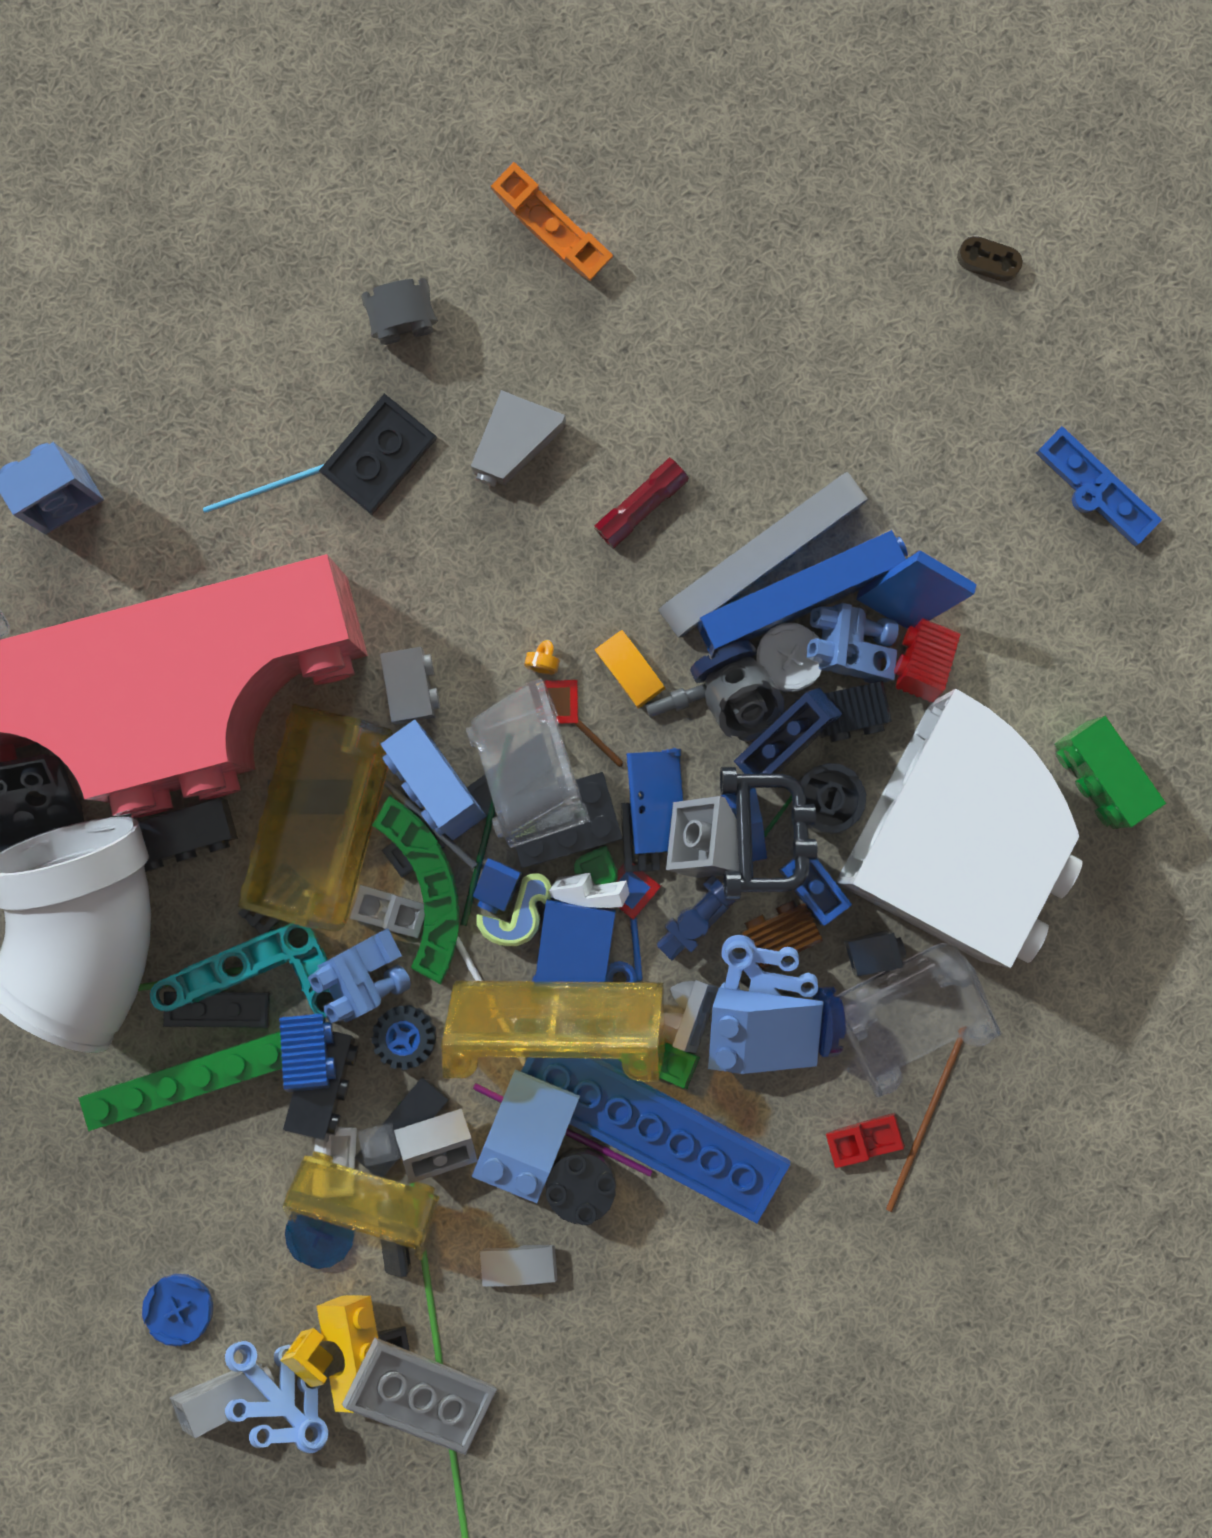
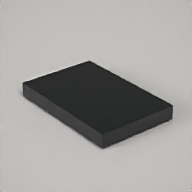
[319,393,437,515]

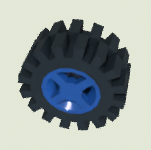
[371,1005,437,1070]

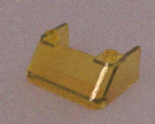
[282,1151,440,1260]

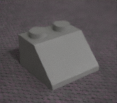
[666,796,739,878]

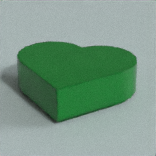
[574,845,618,885]

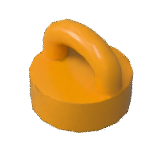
[524,640,560,675]

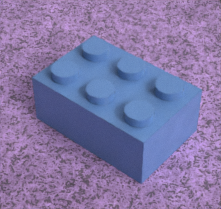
[0,442,104,535]
[381,719,486,840]

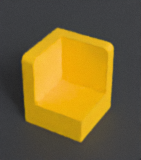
[280,1328,333,1387]

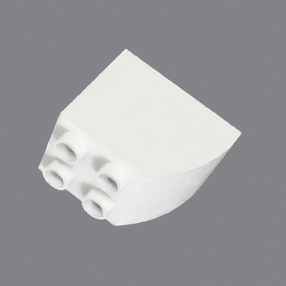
[835,689,1082,968]

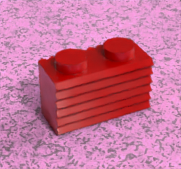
[894,618,961,702]

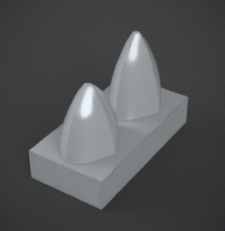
[653,980,719,1053]

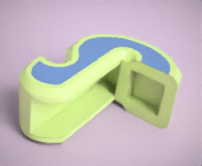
[477,873,552,946]

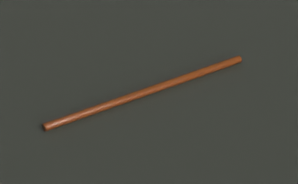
[886,1027,969,1212]

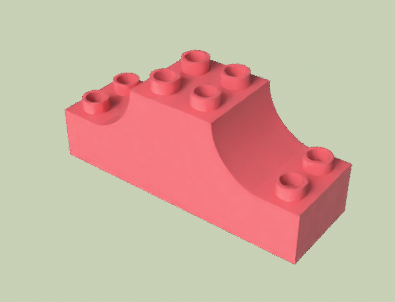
[0,554,368,818]

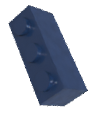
[734,688,842,774]

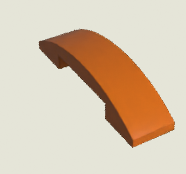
[491,162,613,281]

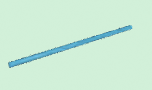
[203,464,324,513]

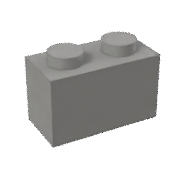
[380,647,440,724]
[394,1109,477,1184]

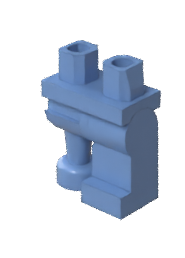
[806,603,899,684]
[308,928,411,1023]

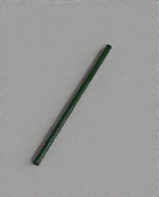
[460,734,514,926]

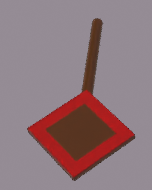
[534,680,623,767]

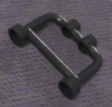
[720,767,818,900]

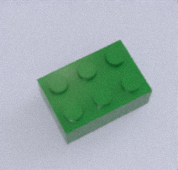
[1054,716,1166,829]

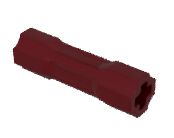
[594,457,689,549]

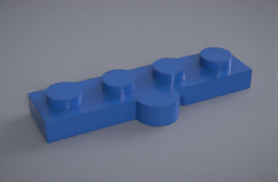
[1036,426,1162,546]

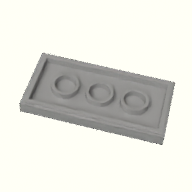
[342,1337,497,1455]

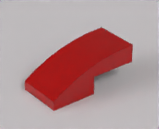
[825,1113,905,1168]

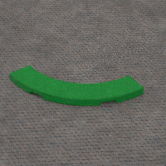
[372,795,460,985]

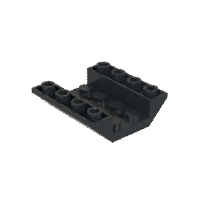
[0,754,84,852]

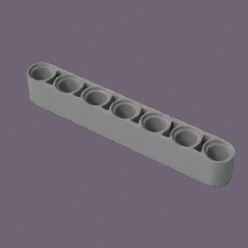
[658,472,868,638]

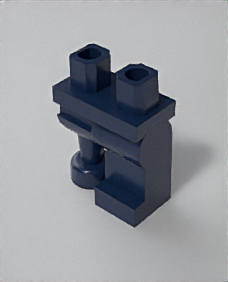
[657,876,736,961]

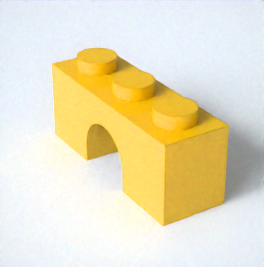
[317,1295,378,1413]

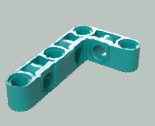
[150,922,330,1018]

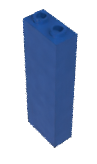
[697,530,908,658]

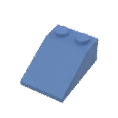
[708,987,823,1074]
[472,1070,580,1204]

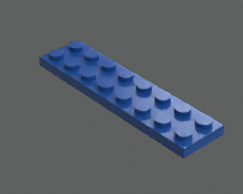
[520,1029,790,1224]

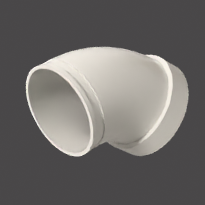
[0,817,151,1053]

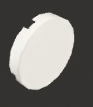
[756,623,822,692]

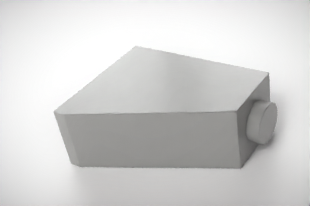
[471,390,566,487]
[169,1362,275,1438]

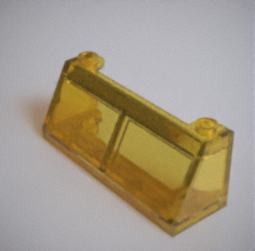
[441,981,665,1081]

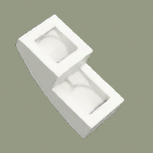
[549,873,629,908]

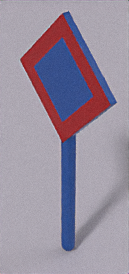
[617,863,661,982]

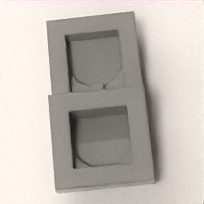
[347,884,425,938]
[480,1245,558,1286]

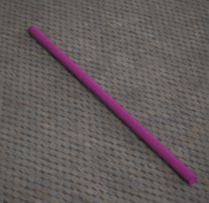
[473,1083,653,1177]

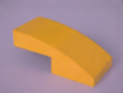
[595,630,666,709]

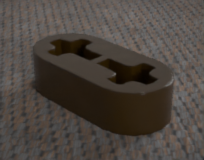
[957,236,1023,282]

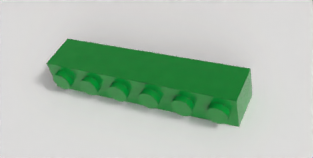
[78,1031,282,1132]

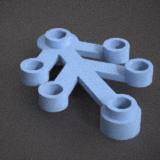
[720,935,818,997]
[225,1341,328,1453]

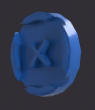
[142,1273,214,1346]

